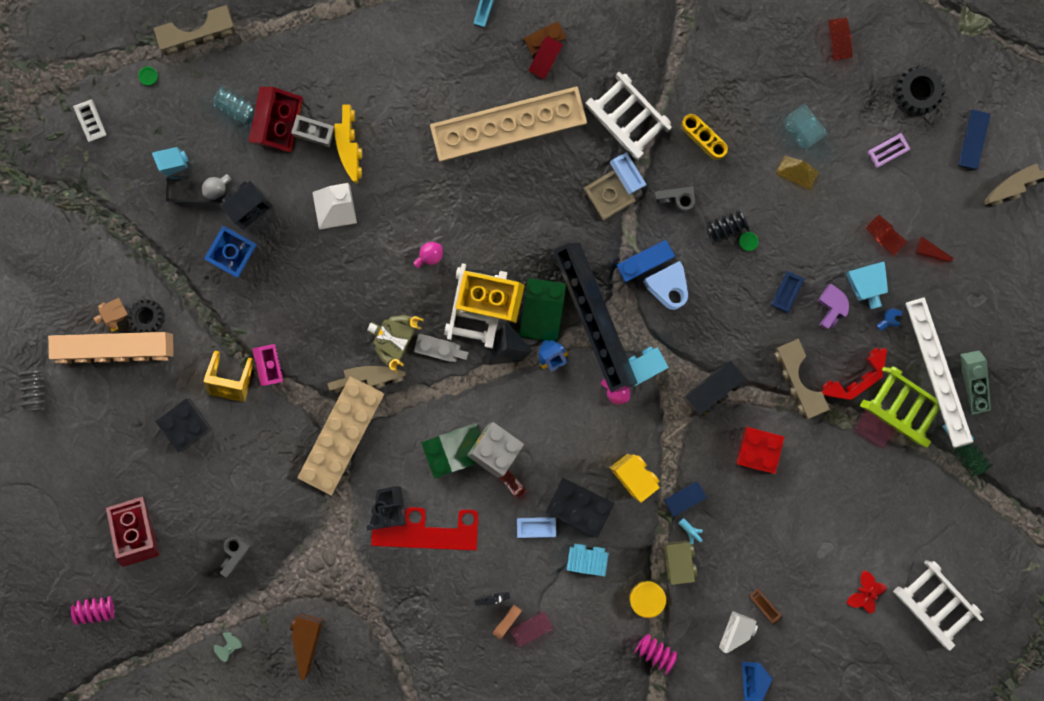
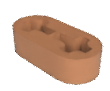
[492,605,522,640]

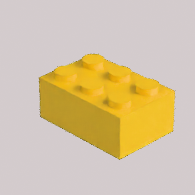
[455,271,525,323]

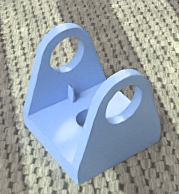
[643,261,688,310]

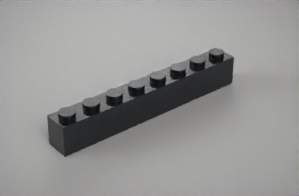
[553,243,638,393]

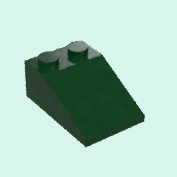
[520,278,566,342]
[421,423,481,479]

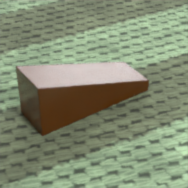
[749,589,783,625]

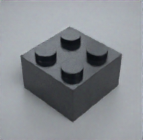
[155,398,213,452]

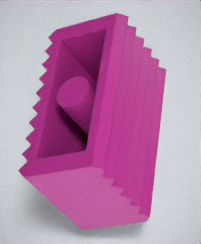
[252,344,284,386]

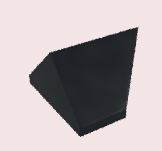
[489,323,533,365]

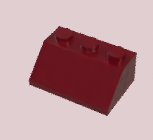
[248,86,303,153]

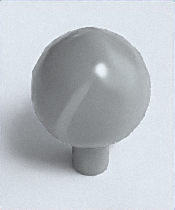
[202,174,231,200]

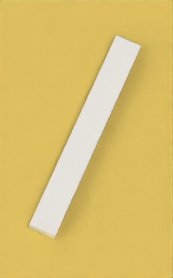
[906,297,973,449]

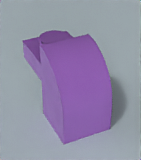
[817,284,849,330]

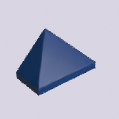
[742,662,773,701]

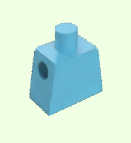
[846,262,888,309]

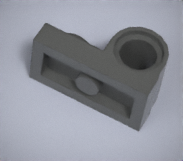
[654,186,695,212]
[220,536,252,578]

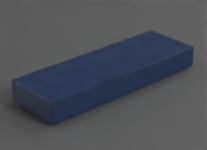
[958,109,991,170]

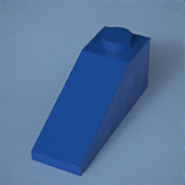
[616,240,675,283]

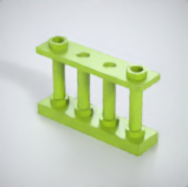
[860,366,940,448]

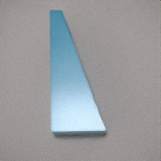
[474,0,494,27]

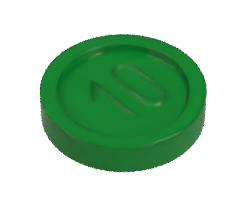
[138,66,158,86]
[739,232,758,251]

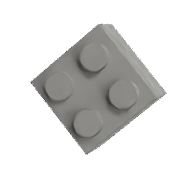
[467,422,524,478]

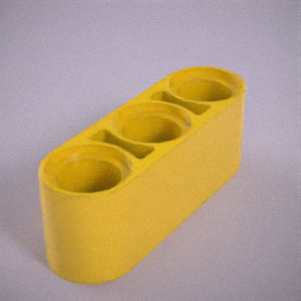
[681,114,728,160]

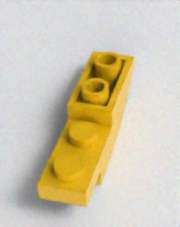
[335,105,362,184]

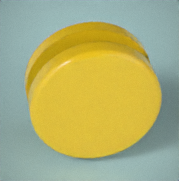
[630,581,666,618]

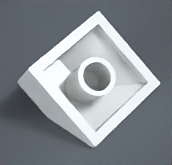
[313,183,357,230]
[719,611,758,653]

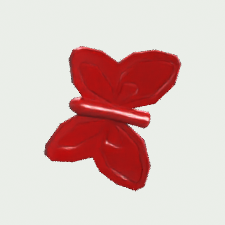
[847,570,887,613]

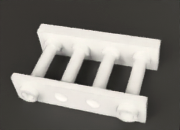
[585,72,672,161]
[444,263,507,349]
[893,560,983,651]

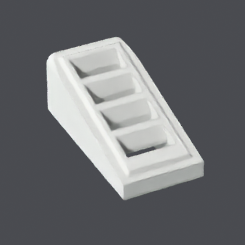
[73,99,106,142]

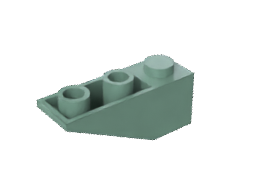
[960,350,991,415]

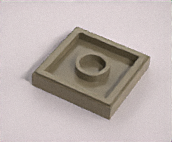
[584,170,636,221]

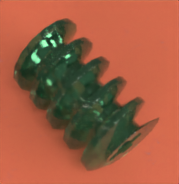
[951,440,993,477]

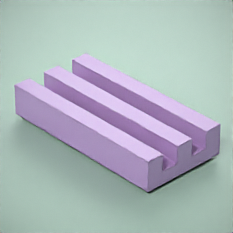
[867,133,911,169]

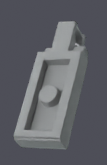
[414,334,468,362]

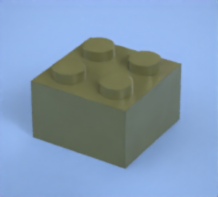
[663,540,697,585]

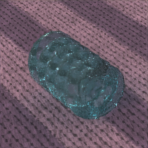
[213,84,256,124]

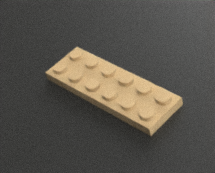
[297,376,385,496]

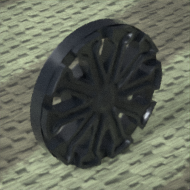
[474,592,511,606]

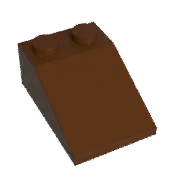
[290,613,324,680]

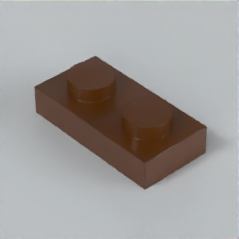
[524,21,566,56]

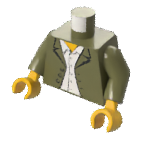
[367,315,423,373]

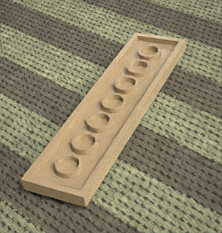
[430,86,587,162]

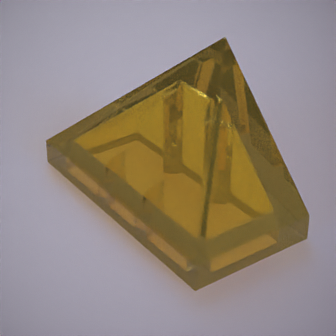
[776,156,819,190]

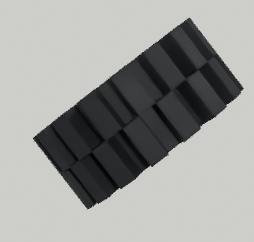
[127,299,165,333]

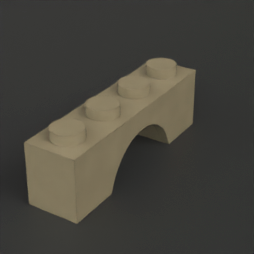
[154,5,236,55]
[774,339,830,419]

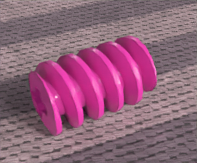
[71,596,115,625]
[634,634,677,675]

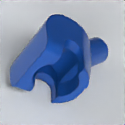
[876,308,902,331]

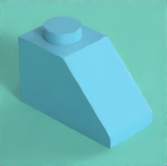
[152,147,189,176]

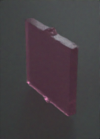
[854,411,894,448]

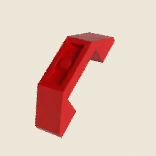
[820,347,887,400]

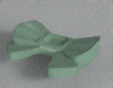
[214,632,243,662]

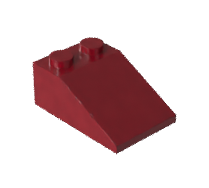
[106,496,160,567]

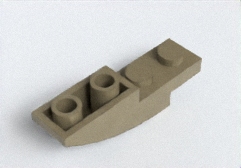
[984,164,1044,207]
[327,366,407,393]

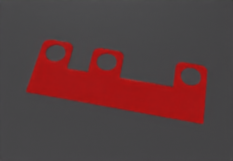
[371,507,478,550]

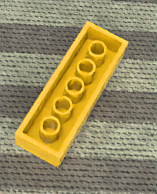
[610,454,660,503]

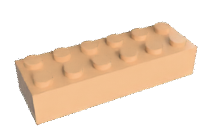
[48,332,173,364]

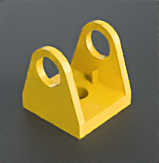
[204,351,254,402]

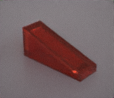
[915,237,953,262]
[499,469,526,499]

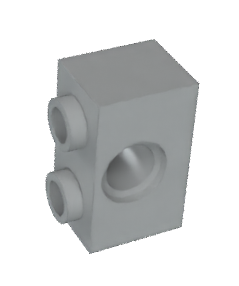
[291,115,335,148]

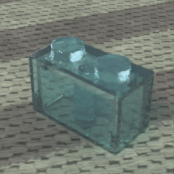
[784,103,828,150]

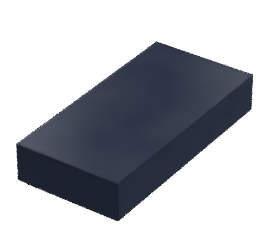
[770,271,804,314]
[664,481,707,517]

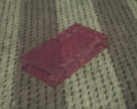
[510,611,553,647]

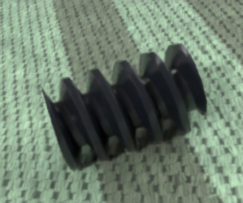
[707,210,749,245]

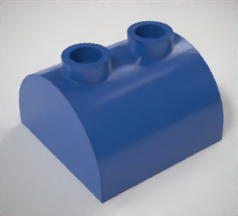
[204,226,257,278]

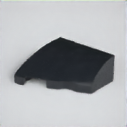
[367,486,406,531]

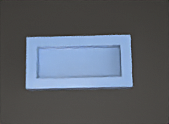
[610,152,646,195]
[517,517,556,538]

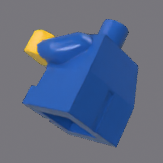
[538,340,568,372]

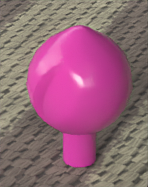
[414,242,443,268]
[601,378,630,405]

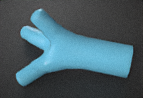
[679,518,703,544]

